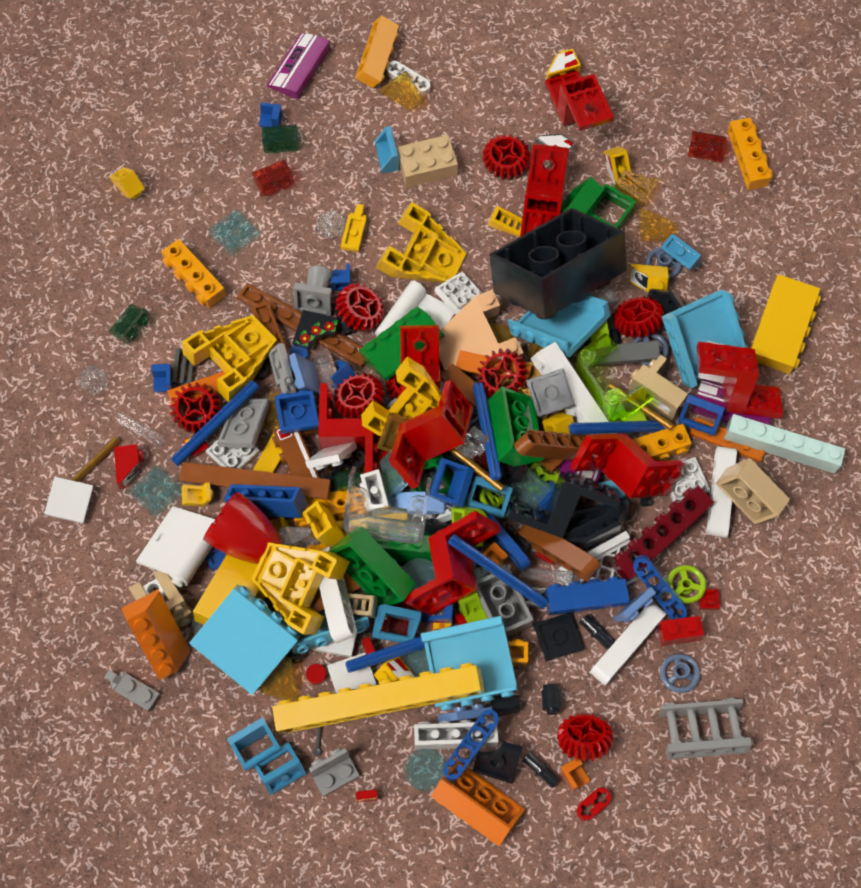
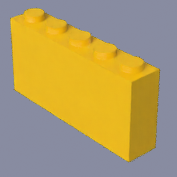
[751,274,821,374]
[193,555,265,625]

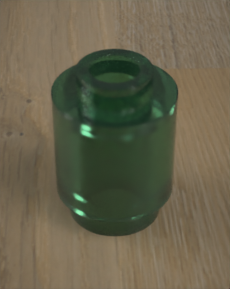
[332,468,362,491]

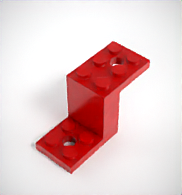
[545,70,614,131]
[520,143,569,237]
[400,325,440,394]
[696,341,784,419]
[389,379,473,489]
[318,383,379,473]
[570,433,685,498]
[405,511,501,616]

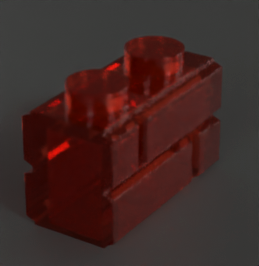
[252,160,294,197]

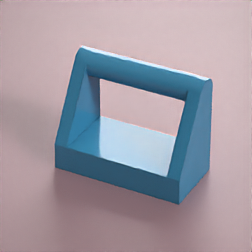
[375,126,399,174]
[660,233,702,271]
[465,476,513,518]
[372,604,421,643]
[227,717,281,771]
[254,742,306,795]

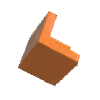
[478,542,509,575]
[559,759,590,792]

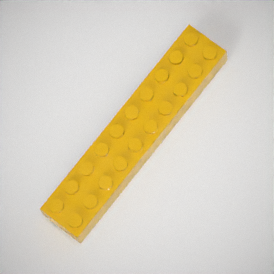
[272,663,485,733]

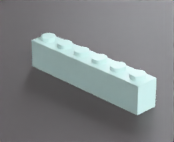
[724,414,845,473]

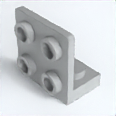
[309,748,360,797]

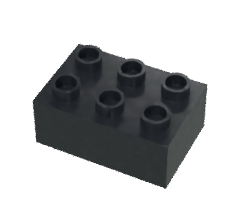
[489,208,627,320]

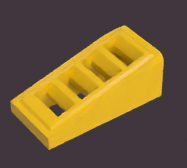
[487,206,522,237]

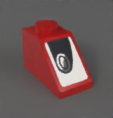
[114,444,144,489]

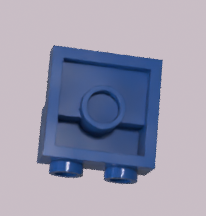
[274,390,319,434]

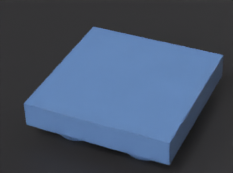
[289,353,320,398]
[612,587,656,623]

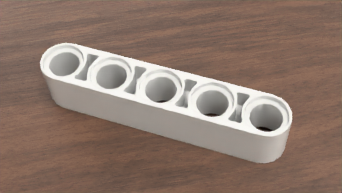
[707,446,737,538]
[319,546,357,643]
[589,602,667,686]

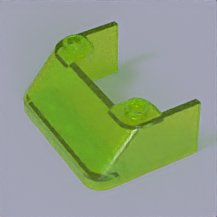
[574,332,654,422]

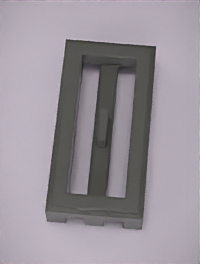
[172,348,194,385]

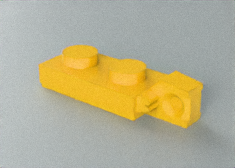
[341,204,367,253]

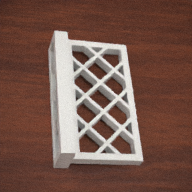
[556,531,648,586]

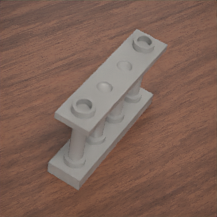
[659,698,752,760]

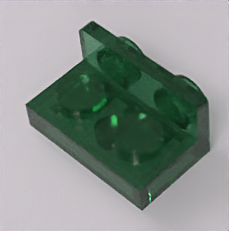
[262,124,299,154]
[109,303,150,345]

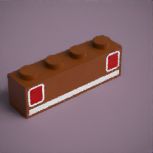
[272,427,319,478]

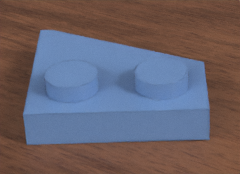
[437,704,492,723]

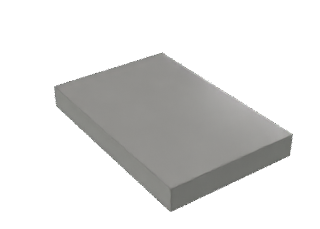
[217,399,271,448]

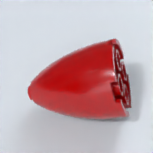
[203,492,283,564]

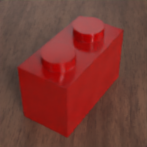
[657,616,704,646]

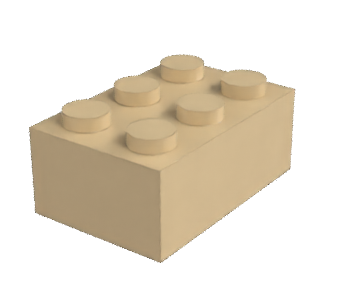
[396,135,458,188]
[715,458,790,524]

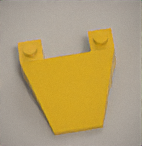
[375,202,467,283]
[182,315,277,402]
[361,357,442,436]
[252,543,350,635]

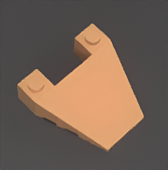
[439,290,523,370]

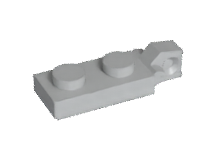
[268,343,296,394]
[104,670,160,712]

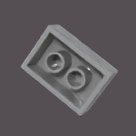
[476,567,534,637]

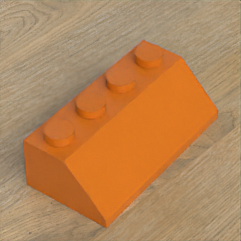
[121,589,191,681]
[431,760,525,846]

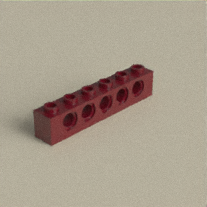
[611,485,714,582]

